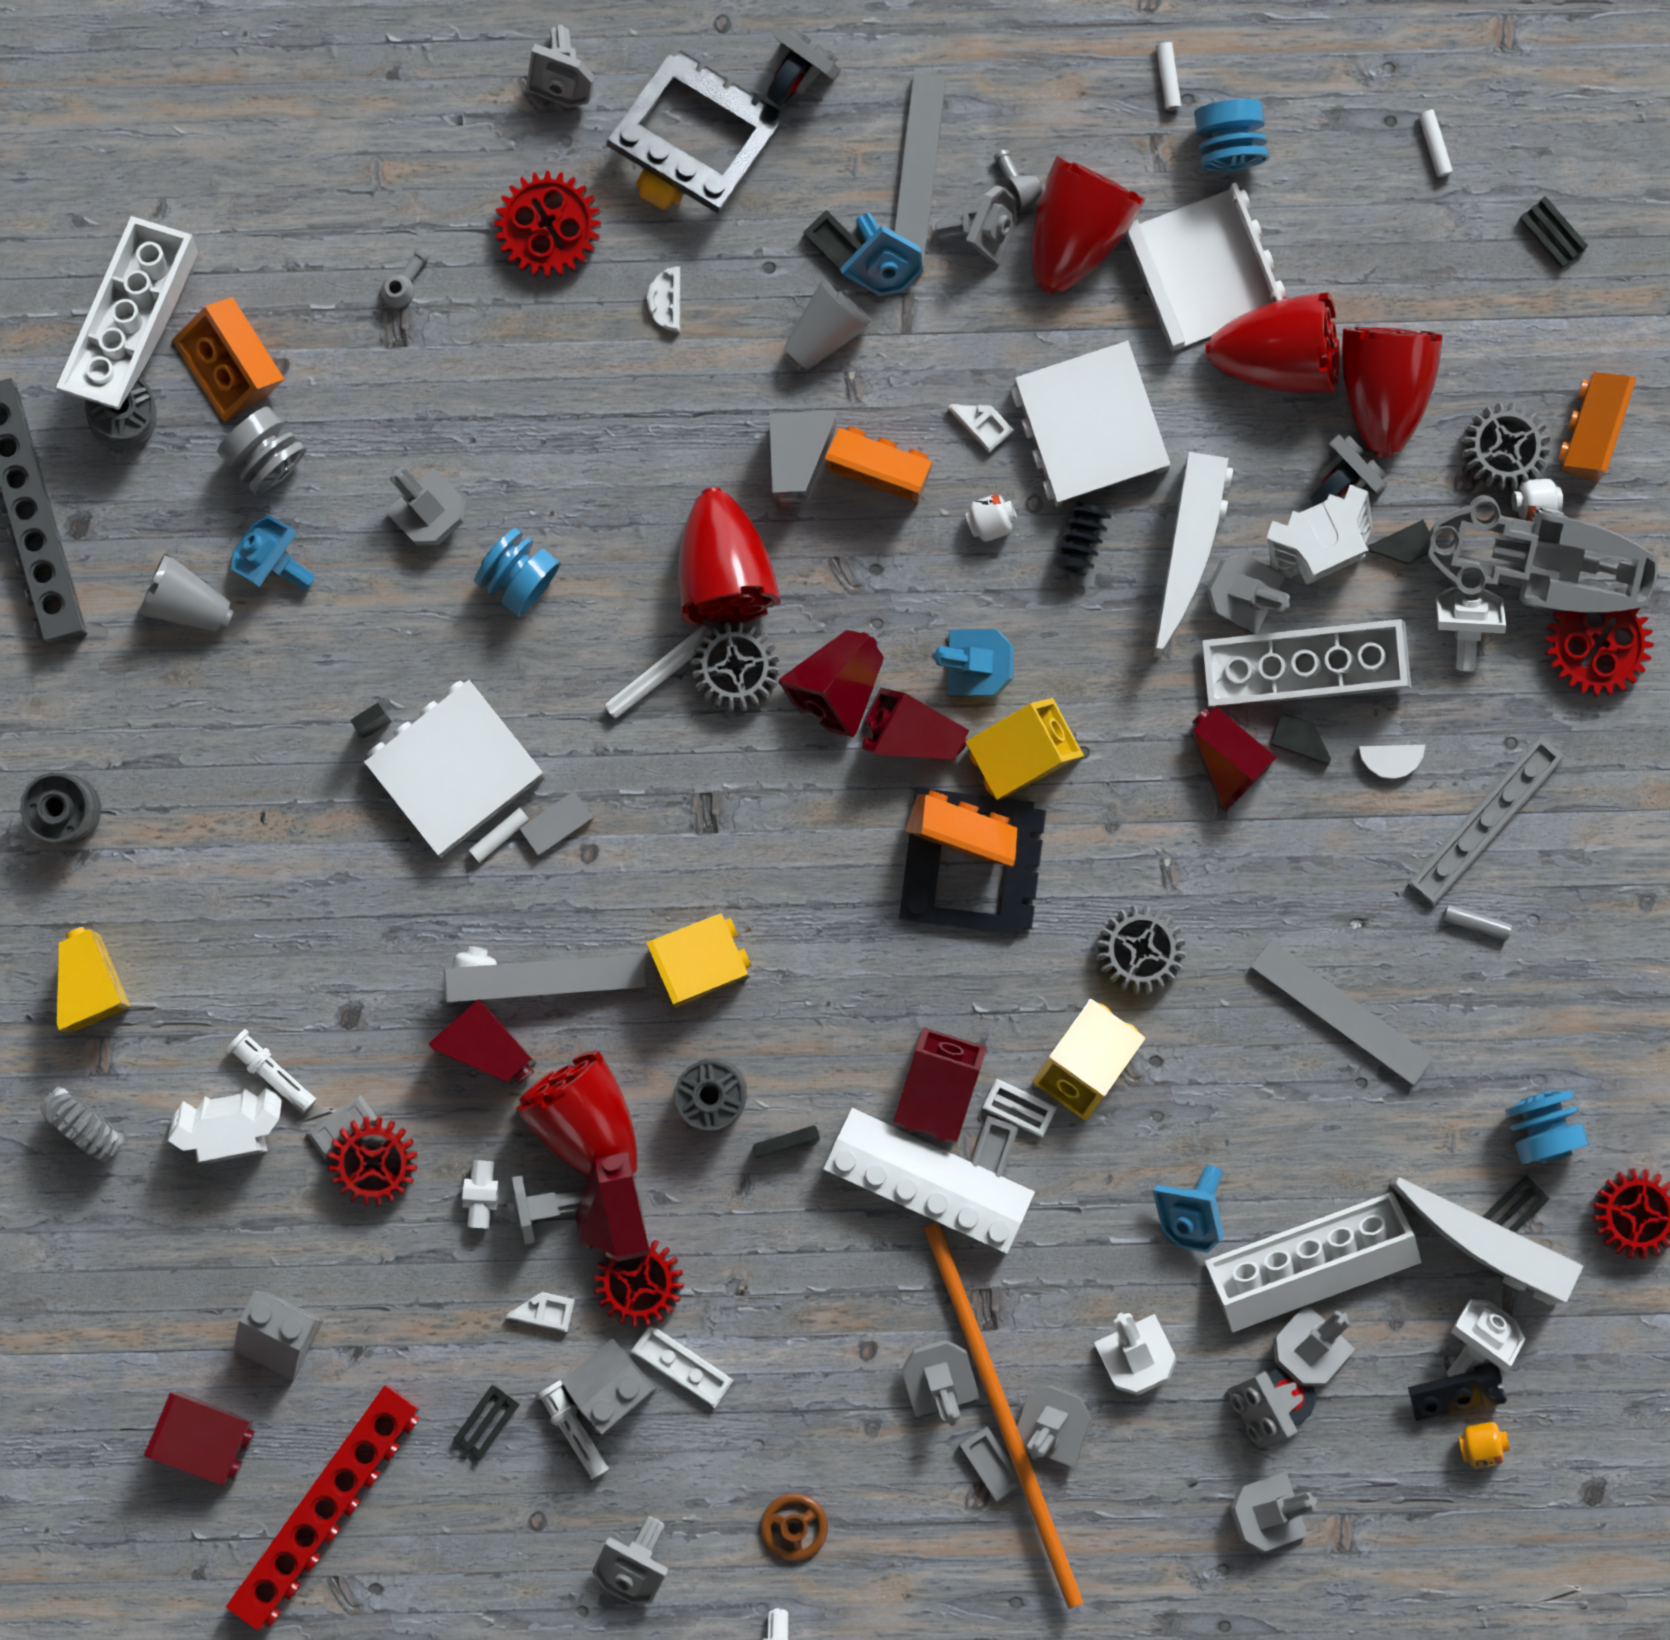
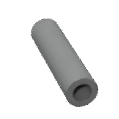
[1443,905,1512,940]

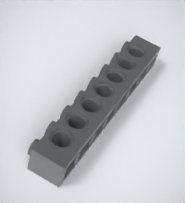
[0,378,88,645]

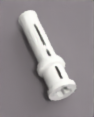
[225,1029,317,1115]
[535,1380,609,1480]

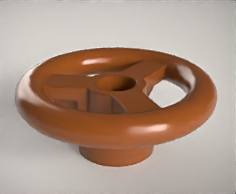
[761,1493,828,1561]

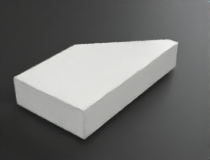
[948,404,1014,453]
[507,1292,575,1332]

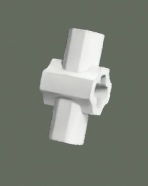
[462,1160,499,1229]

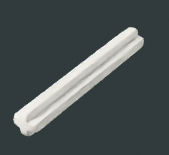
[605,625,715,719]

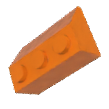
[172,297,284,422]
[1557,372,1637,483]
[825,426,932,504]
[905,790,1017,867]

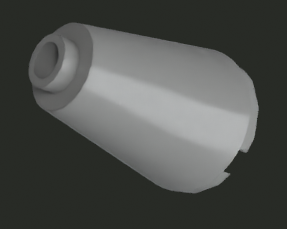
[784,278,873,370]
[137,554,234,632]

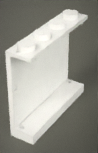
[1125,182,1287,352]
[1011,341,1171,507]
[364,680,545,858]

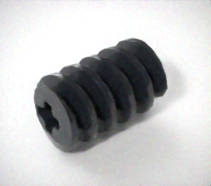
[1052,502,1112,576]

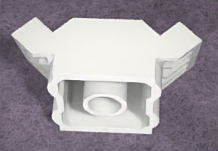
[1266,485,1373,584]
[168,1085,282,1164]

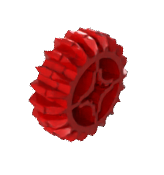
[327,1116,418,1206]
[1592,1169,1670,1259]
[593,1240,684,1328]

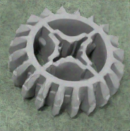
[1461,402,1551,491]
[691,622,781,712]
[1096,904,1187,995]
[40,1087,125,1163]

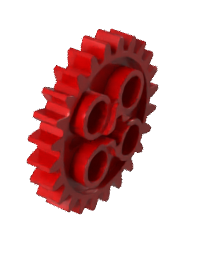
[494,170,602,279]
[1544,588,1654,697]

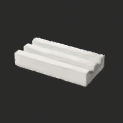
[982,1079,1057,1138]

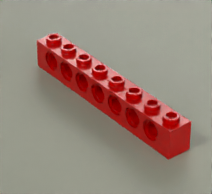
[225,1385,420,1631]

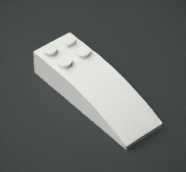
[56,216,198,410]
[1153,452,1233,658]
[1203,619,1411,707]
[1389,1177,1583,1306]

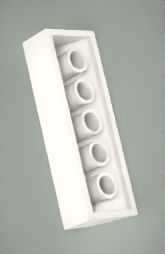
[824,1108,1035,1254]
[1204,1192,1422,1333]

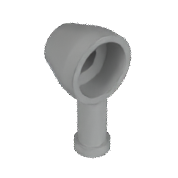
[994,149,1042,210]
[381,249,429,308]

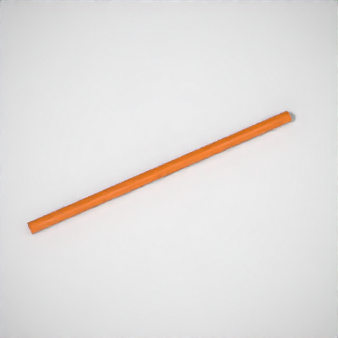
[923,1222,1084,1609]

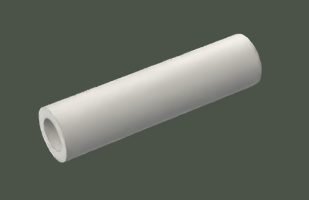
[1156,42,1181,110]
[1418,110,1453,178]
[469,807,530,863]

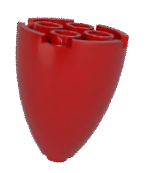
[1032,155,1145,295]
[1205,293,1340,393]
[1342,327,1443,458]
[678,487,781,626]
[515,1050,638,1178]

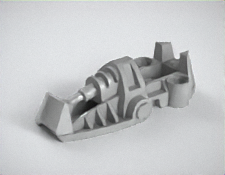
[1428,495,1658,612]

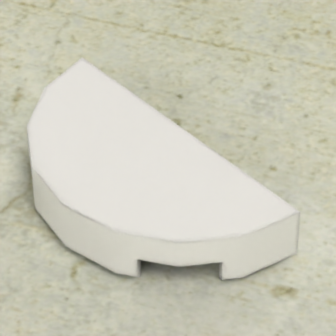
[647,266,681,333]
[1358,745,1425,780]

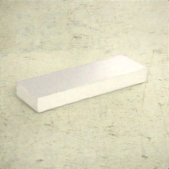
[631,1324,734,1408]

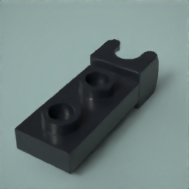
[1408,1362,1507,1421]

